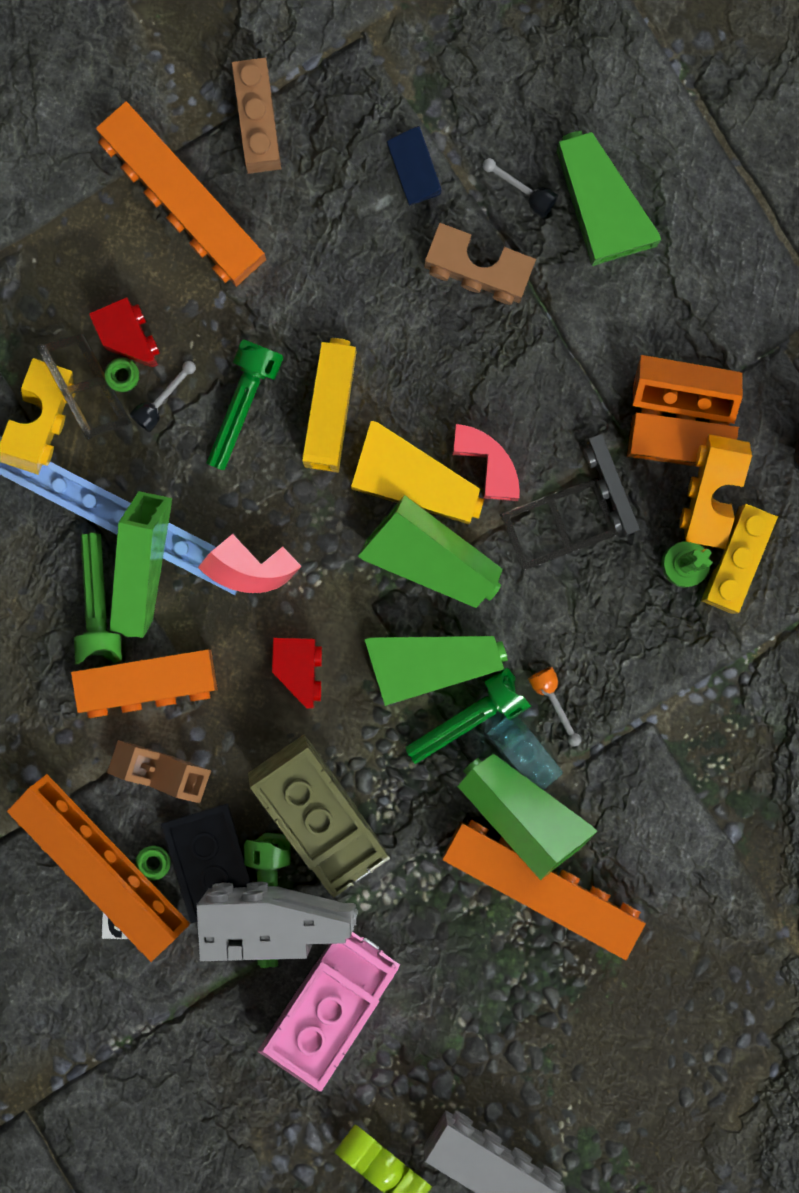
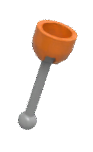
[528,667,581,746]

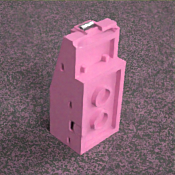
[257,932,400,1092]

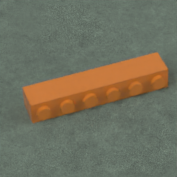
[96,101,266,287]
[7,774,190,962]
[442,819,646,960]

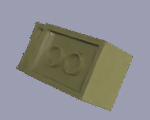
[248,734,390,898]

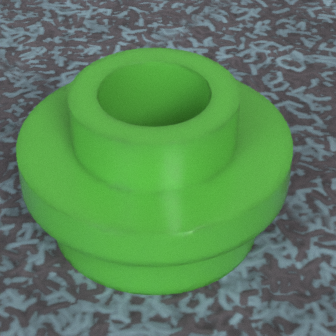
[105,358,140,392]
[136,845,171,880]

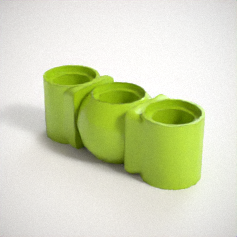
[334,1124,432,1193]

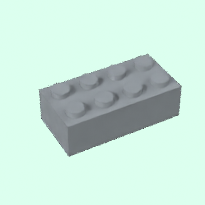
[424,1110,566,1193]

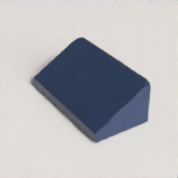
[387,126,442,206]

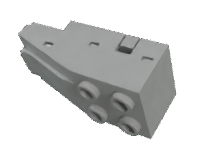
[197,882,358,961]

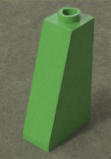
[556,131,661,266]
[110,491,172,638]
[358,495,503,608]
[365,636,508,706]
[457,754,597,880]

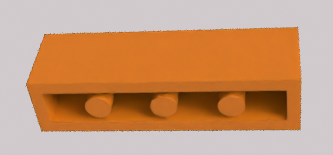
[71,649,218,718]

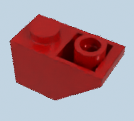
[89,297,160,368]
[272,638,322,708]

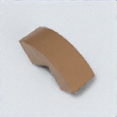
[107,740,211,803]

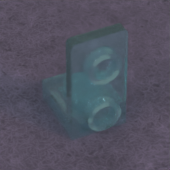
[487,716,563,790]

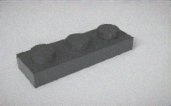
[583,434,640,537]

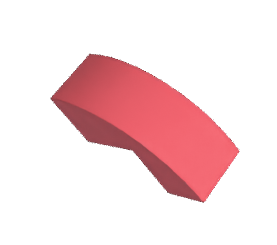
[453,424,520,501]
[198,534,302,593]

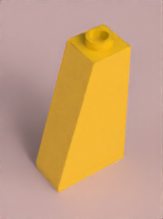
[302,338,356,473]
[351,421,484,524]

